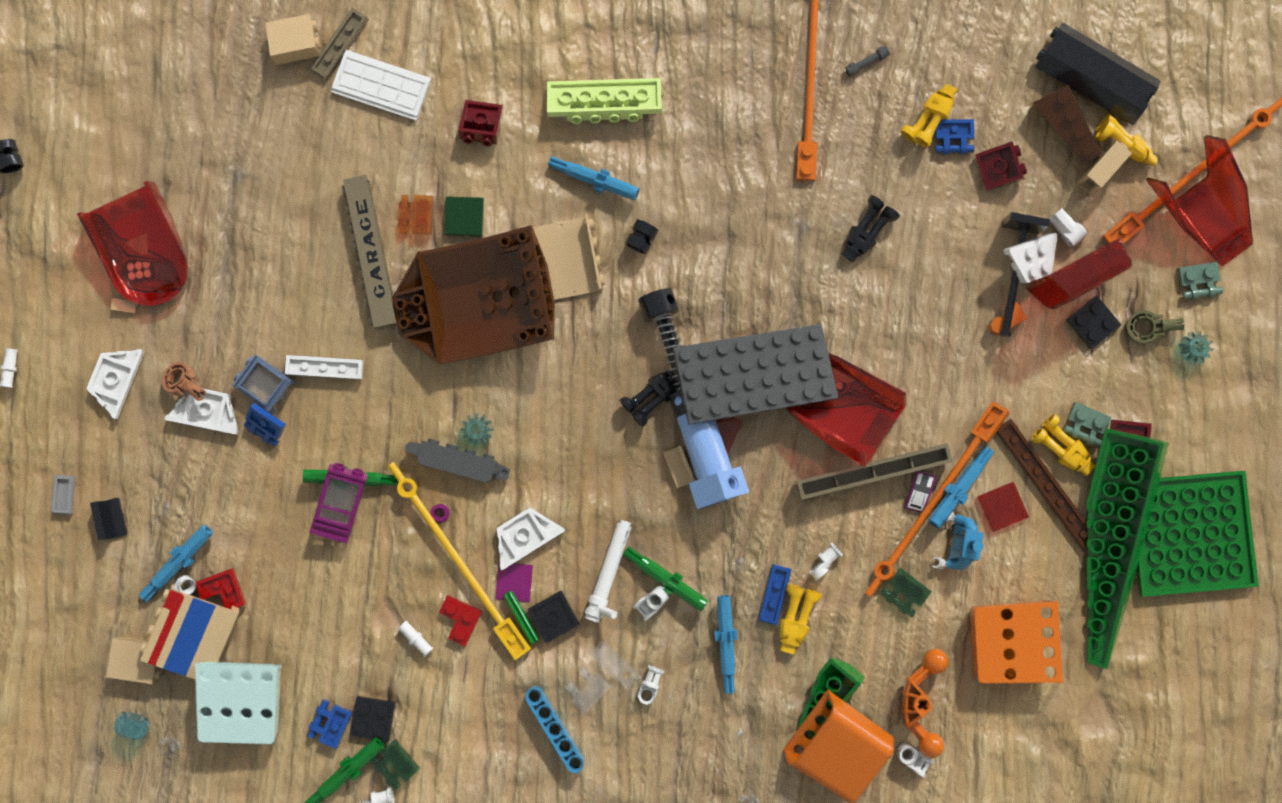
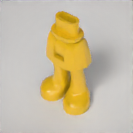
[900,84,957,148]
[1095,115,1157,167]
[1030,413,1096,476]
[779,583,822,654]

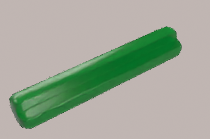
[503,591,539,644]

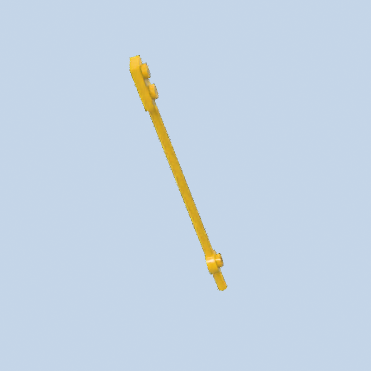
[388,462,531,660]

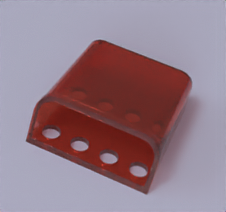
[1025,238,1132,309]

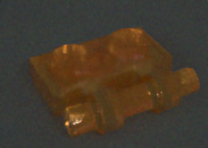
[398,195,434,235]

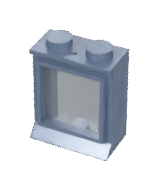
[232,355,296,413]

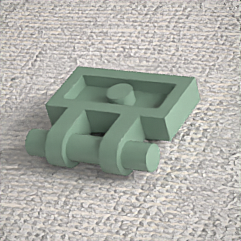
[1177,262,1223,300]
[1063,402,1112,447]

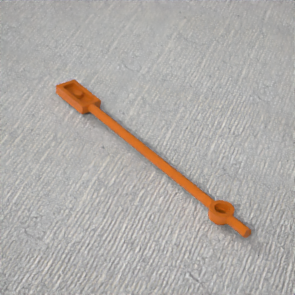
[796,0,819,181]
[1101,98,1282,251]
[865,401,1010,597]

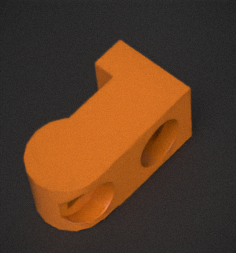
[988,302,1027,335]

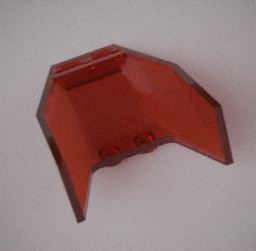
[1145,135,1253,266]

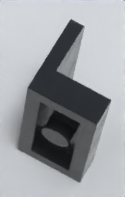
[90,498,127,541]

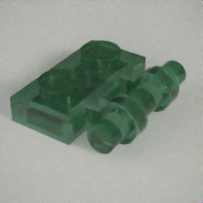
[880,568,932,617]
[371,738,420,790]

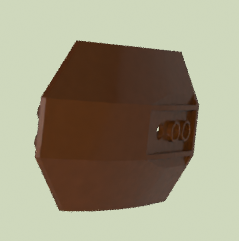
[392,225,555,364]

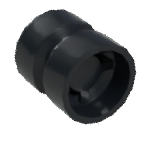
[0,139,24,174]
[625,219,658,254]

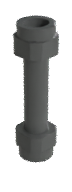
[845,45,890,77]

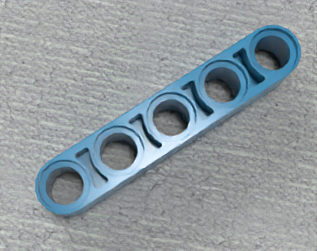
[525,686,585,773]

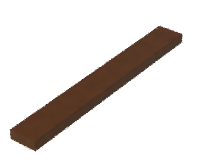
[996,419,1088,555]

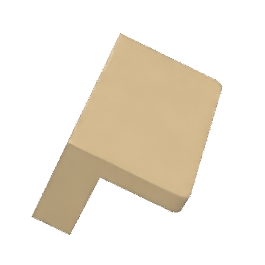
[663,445,695,488]

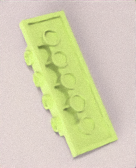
[547,78,662,124]

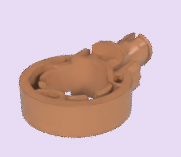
[162,362,206,401]

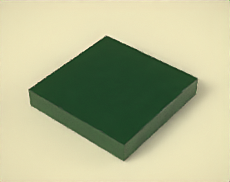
[444,196,484,236]

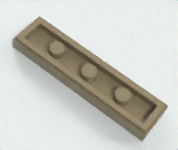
[310,8,369,81]

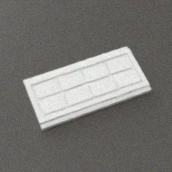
[331,50,431,121]

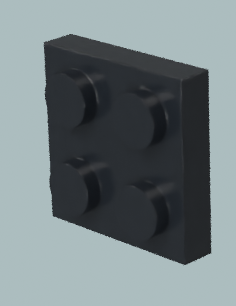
[1066,296,1121,349]
[527,590,580,643]
[350,696,396,741]

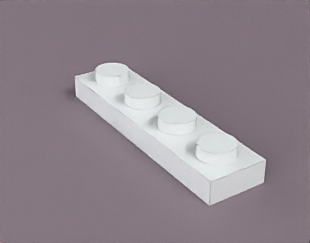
[285,355,364,380]

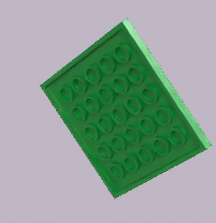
[1137,470,1259,597]

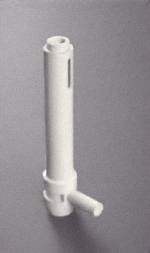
[584,520,632,623]

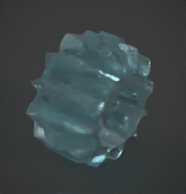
[1178,331,1214,364]
[460,413,494,446]
[114,712,150,740]

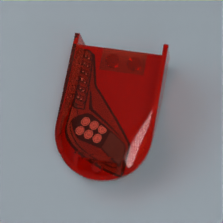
[77,181,188,306]
[785,353,906,466]

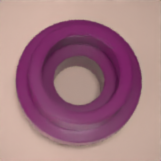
[430,504,450,523]

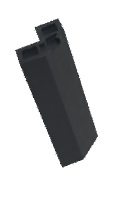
[1035,22,1161,126]

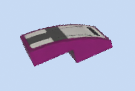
[904,471,936,513]

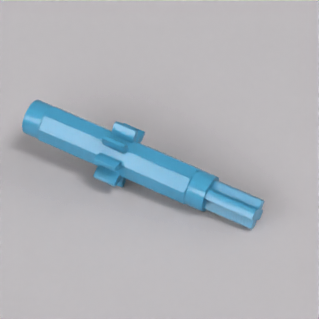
[548,156,640,201]
[928,446,994,529]
[139,524,214,602]
[714,595,738,694]

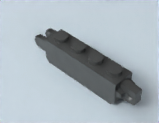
[405,438,510,483]

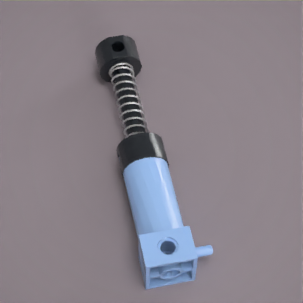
[638,288,749,509]

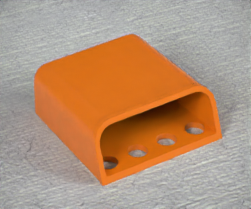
[970,600,1063,683]
[783,689,894,803]

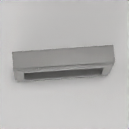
[51,475,76,514]

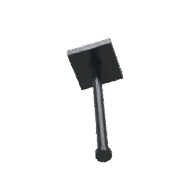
[999,212,1050,337]

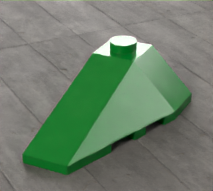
[798,657,865,739]

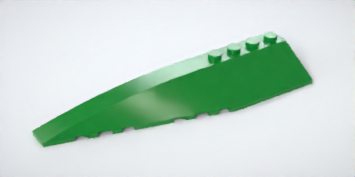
[1087,428,1169,669]

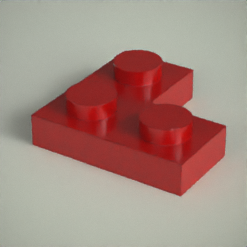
[195,568,246,609]
[439,595,482,647]

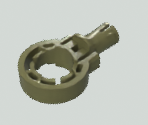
[1126,311,1184,344]

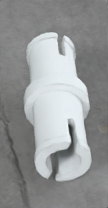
[0,349,18,388]
[398,621,433,657]

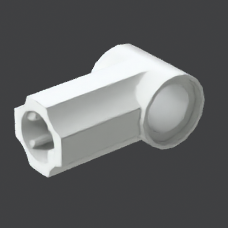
[1050,208,1088,248]

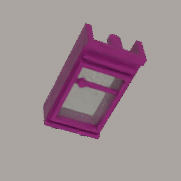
[309,463,368,543]

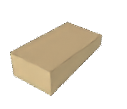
[110,298,138,314]

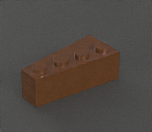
[1033,85,1102,163]

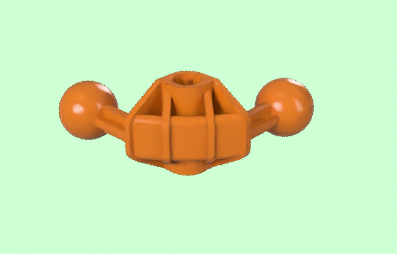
[901,649,948,758]

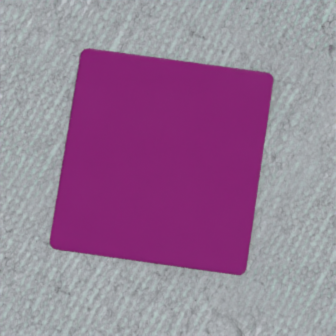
[496,562,533,602]

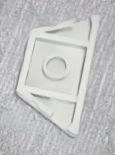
[1003,233,1058,283]
[87,349,145,419]
[164,388,239,435]
[497,508,565,570]

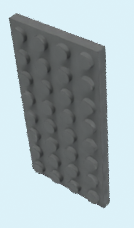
[672,324,838,425]

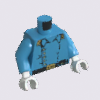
[932,512,984,570]

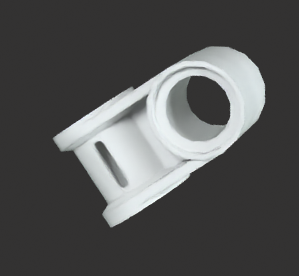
[633,586,669,621]
[896,743,935,778]

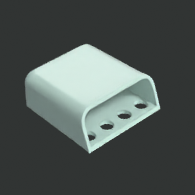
[195,662,282,744]

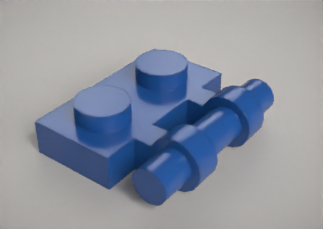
[935,119,974,155]
[243,403,286,447]
[307,699,353,749]

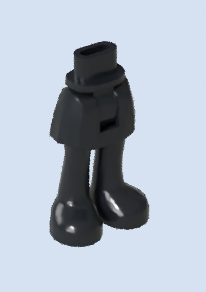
[841,195,900,263]
[619,370,678,427]

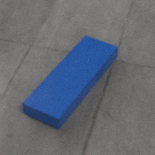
[758,564,792,625]

